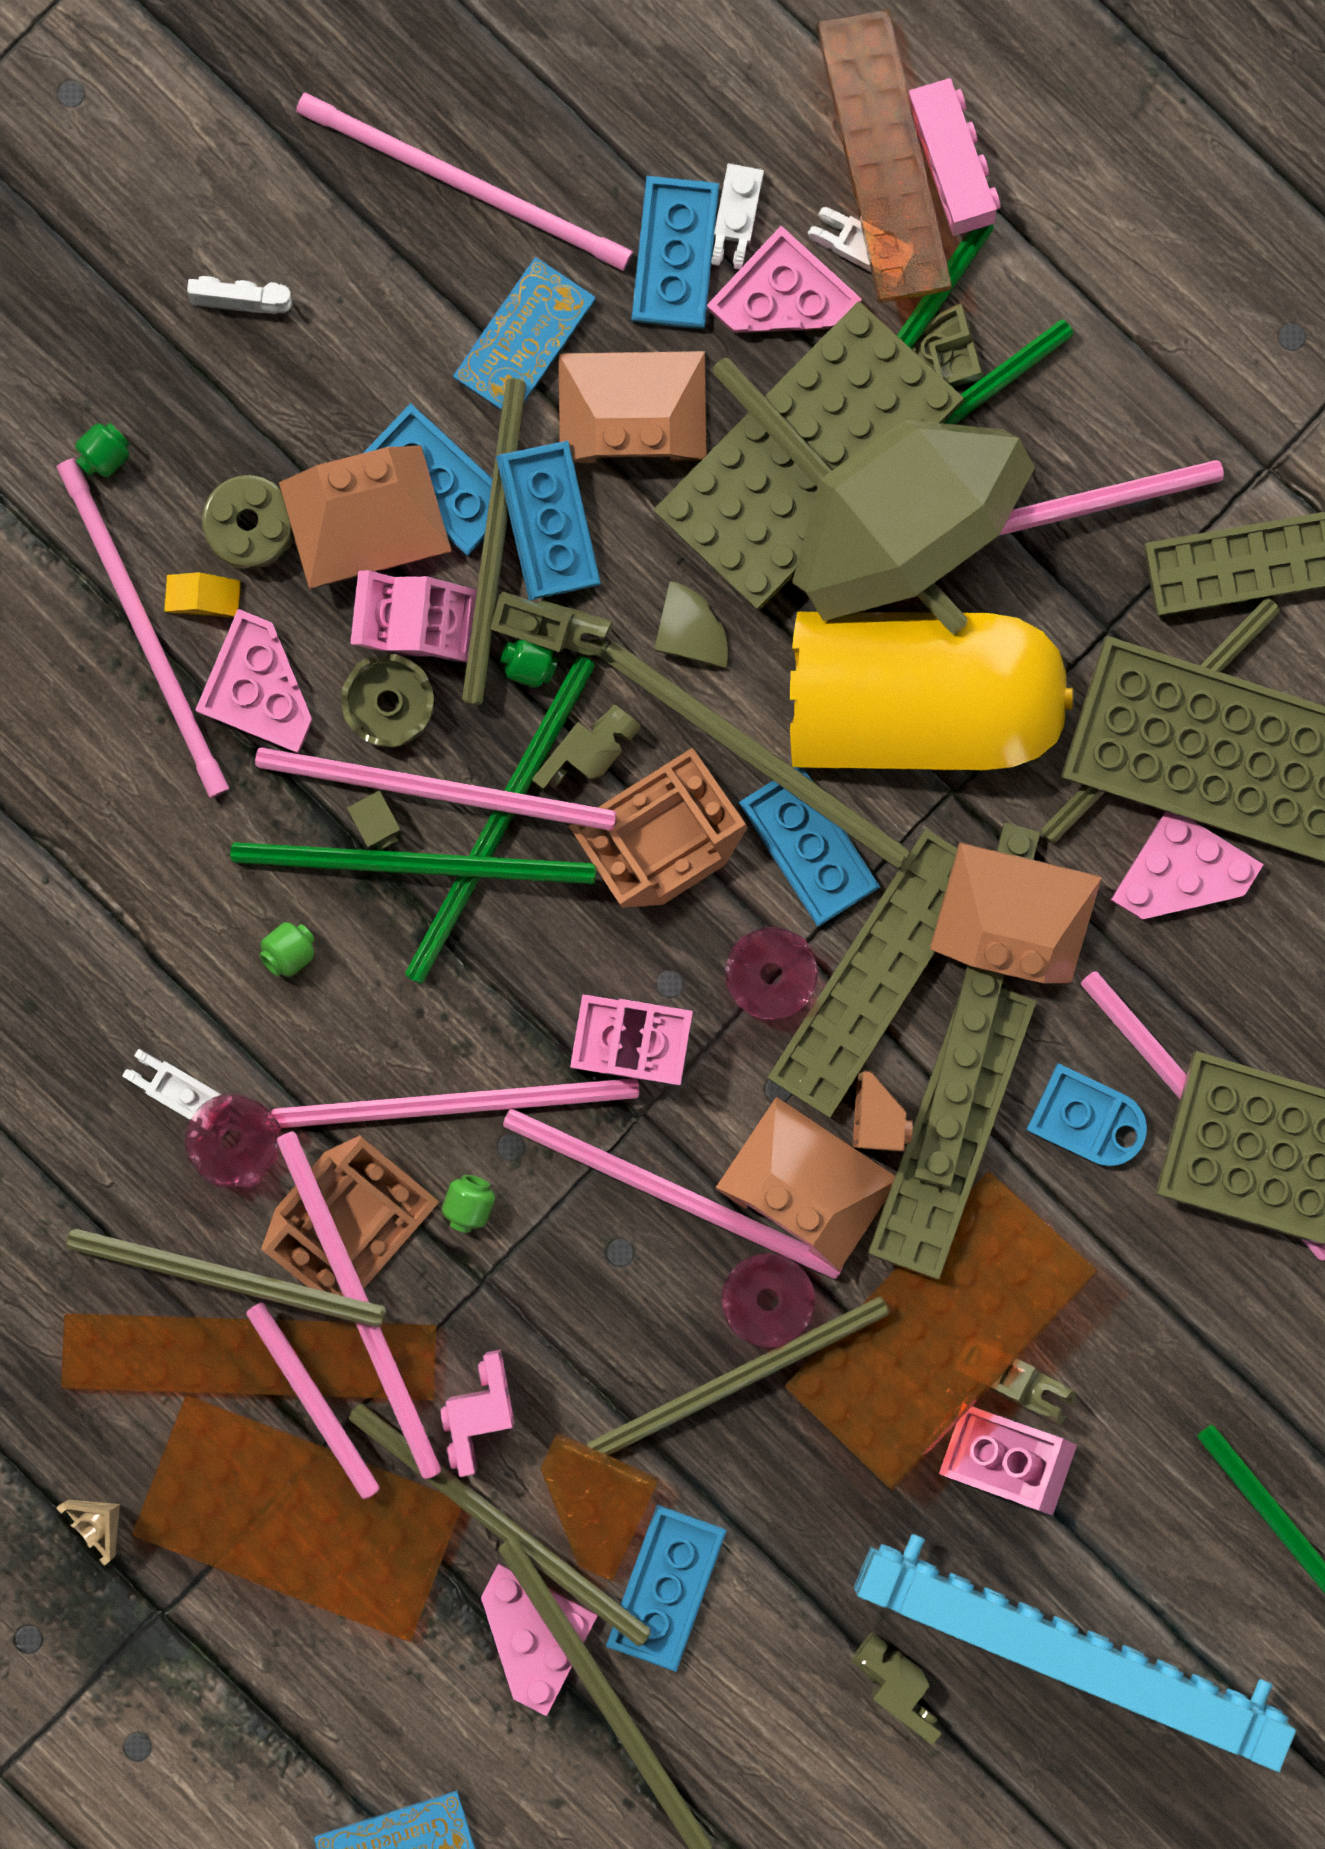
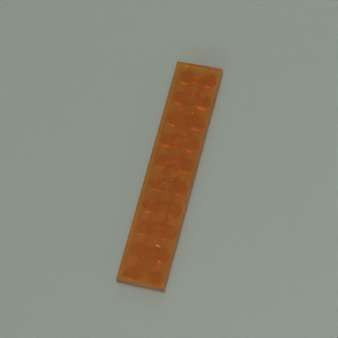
[61,1313,437,1400]

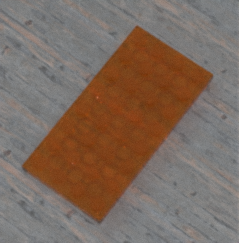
[784,1171,1098,1491]
[132,1394,462,1642]

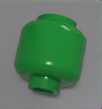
[75,423,130,478]
[501,639,558,689]

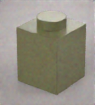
[347,790,403,851]

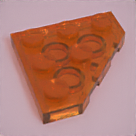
[541,1433,659,1581]

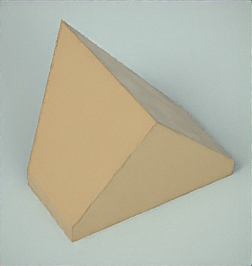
[57,1500,120,1565]

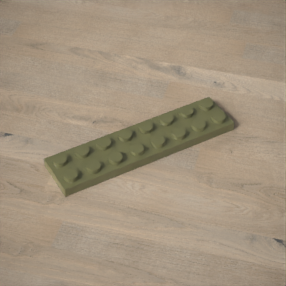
[1143,512,1325,617]
[767,828,958,1118]
[867,988,1037,1280]

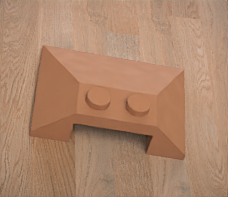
[559,351,706,463]
[279,446,451,589]
[569,747,748,908]
[930,842,1102,983]
[715,1097,895,1272]
[261,1136,439,1296]

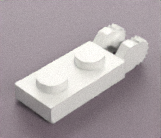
[711,163,764,269]
[808,207,914,285]
[187,276,293,315]
[123,1049,229,1131]

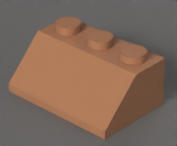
[852,1071,912,1151]

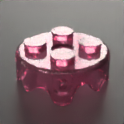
[725,927,818,1020]
[185,1093,281,1188]
[721,1253,815,1347]

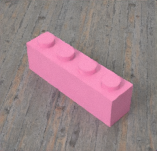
[908,78,1000,236]

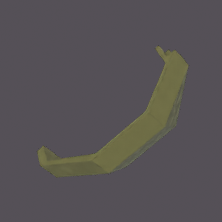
[792,420,1035,621]

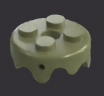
[202,475,294,569]
[341,654,434,748]

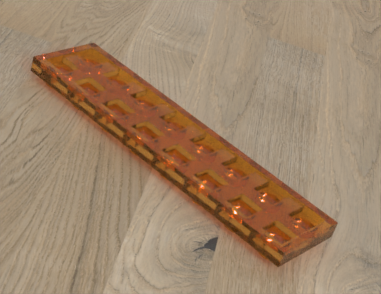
[816,10,952,303]

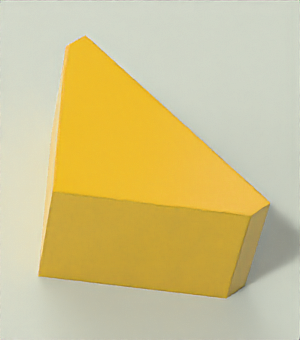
[164,572,241,618]

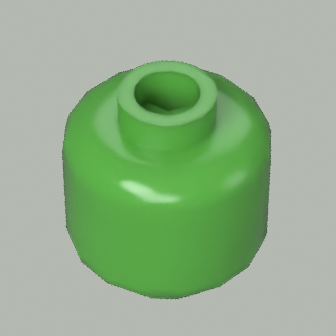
[259,922,315,977]
[442,1175,495,1233]

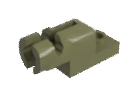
[490,592,613,657]
[532,704,641,792]
[953,1336,1076,1426]
[851,1632,942,1745]

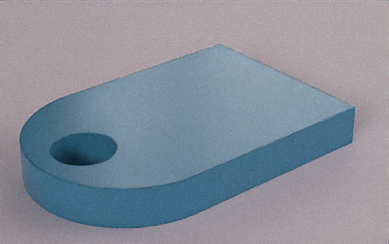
[1026,1063,1147,1166]

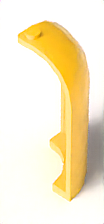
[790,612,1074,770]

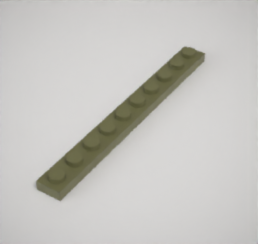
[913,823,1040,1188]

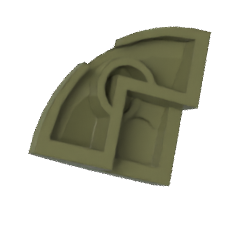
[912,303,984,387]
[654,581,728,668]

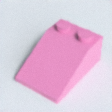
[939,1403,1077,1515]

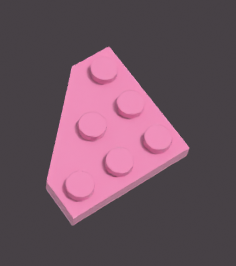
[706,226,862,333]
[195,609,313,754]
[1110,811,1264,920]
[481,1563,598,1716]

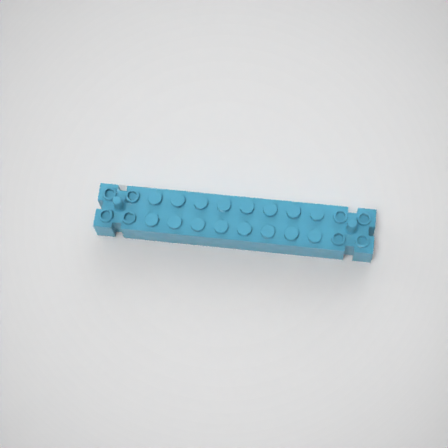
[853,1534,1296,1772]

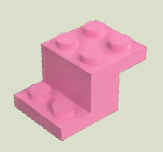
[350,570,477,662]
[570,994,693,1085]
[441,1349,515,1477]

